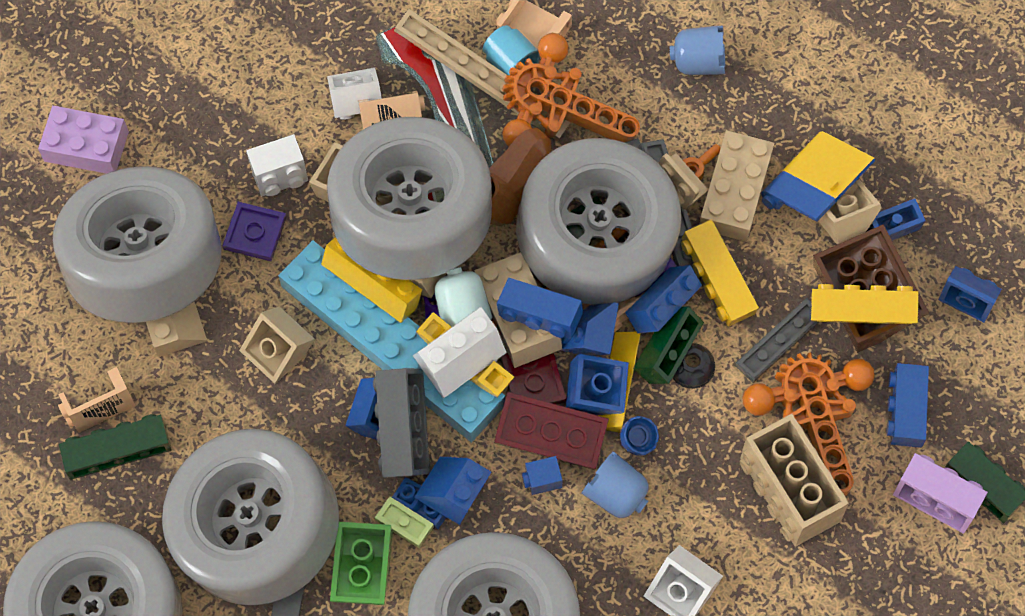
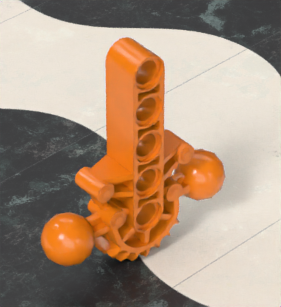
[502,32,640,147]
[742,352,875,497]

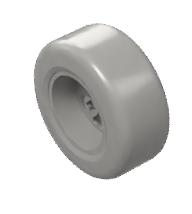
[327,117,492,280]
[516,138,681,305]
[53,166,221,323]
[162,429,339,605]
[3,521,183,616]
[408,532,580,616]

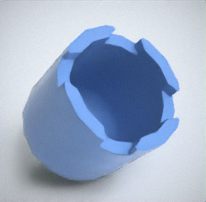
[670,25,725,75]
[582,451,649,518]

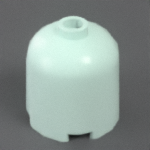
[435,267,493,327]

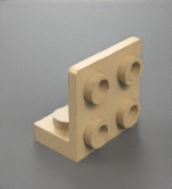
[659,153,708,210]

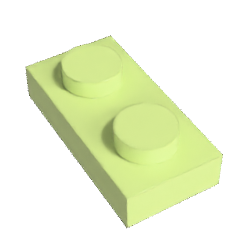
[375,497,434,548]

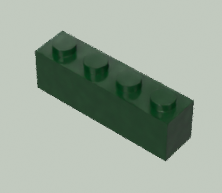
[59,414,172,480]

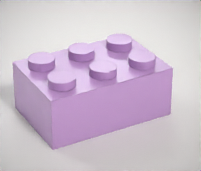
[38,105,129,174]
[893,453,988,534]

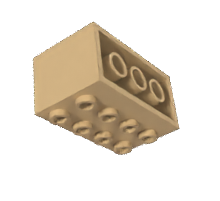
[740,414,849,547]

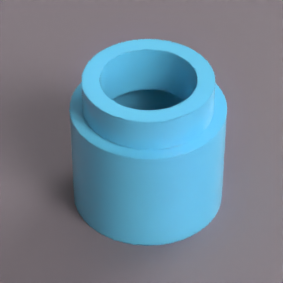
[483,25,540,75]

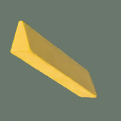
[598,332,641,433]

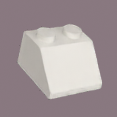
[327,68,382,119]
[644,545,723,616]

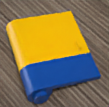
[761,131,875,222]

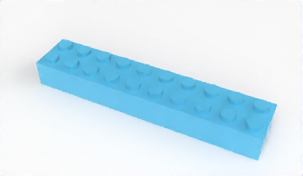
[278,240,505,443]

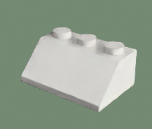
[413,307,507,398]

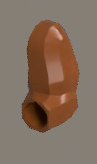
[489,128,552,226]

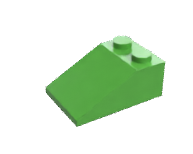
[330,522,393,605]

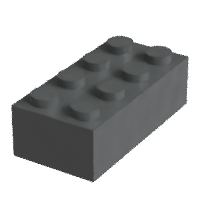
[373,368,430,477]

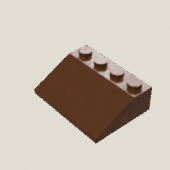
[813,224,929,353]

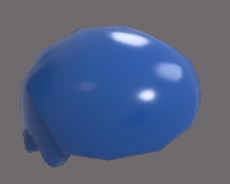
[620,416,659,456]

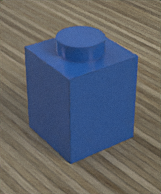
[521,456,563,495]

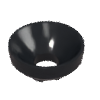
[672,343,715,389]

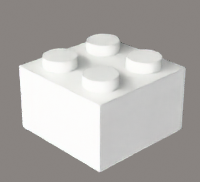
[246,134,308,197]

